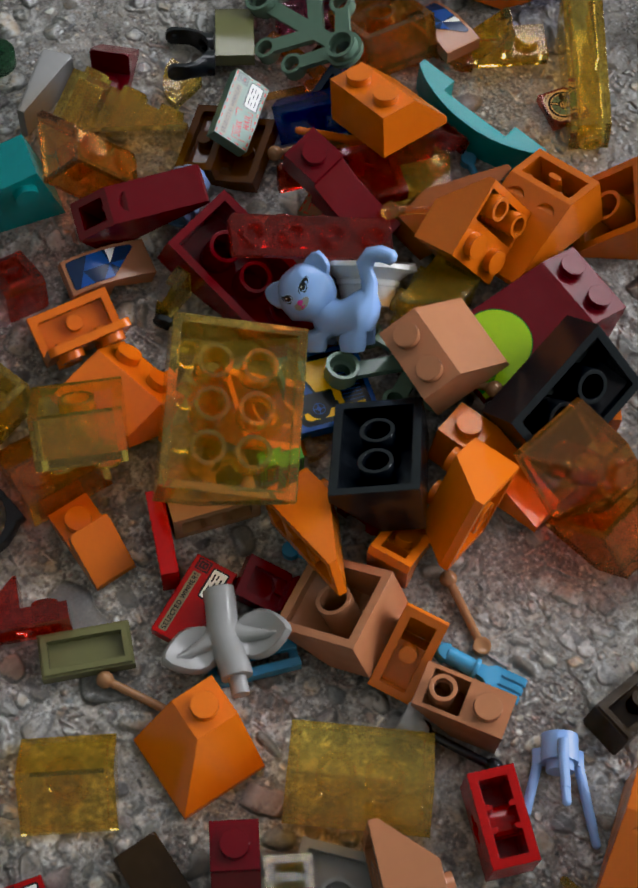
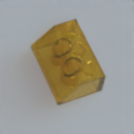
[282,719,435,838]

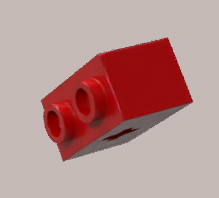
[460,763,542,882]

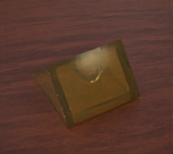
[14,733,119,836]

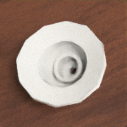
[329,260,417,308]

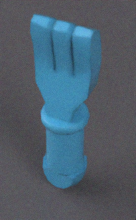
[434,642,528,705]

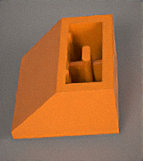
[414,176,531,285]

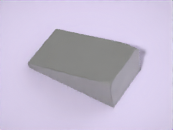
[17,49,75,136]

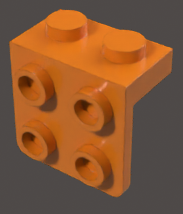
[25,286,132,371]

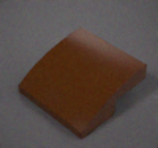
[174,105,280,193]

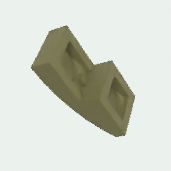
[215,9,255,66]

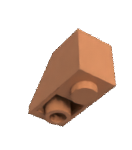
[411,660,518,754]

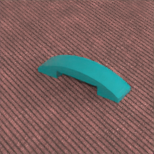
[416,59,546,172]

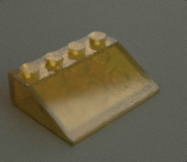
[152,311,309,506]

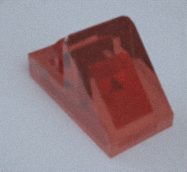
[0,251,49,322]
[0,575,73,646]

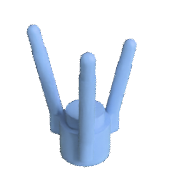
[524,729,601,850]

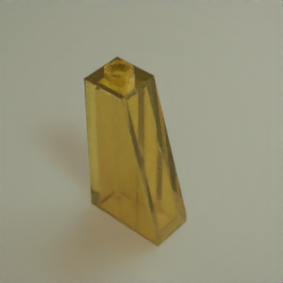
[556,0,612,150]

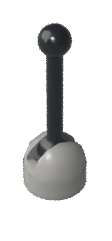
[392,702,503,770]

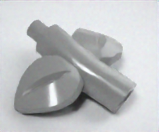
[162,584,292,698]

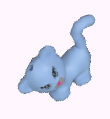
[265,245,398,353]

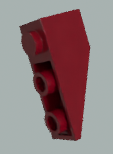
[69,164,210,249]

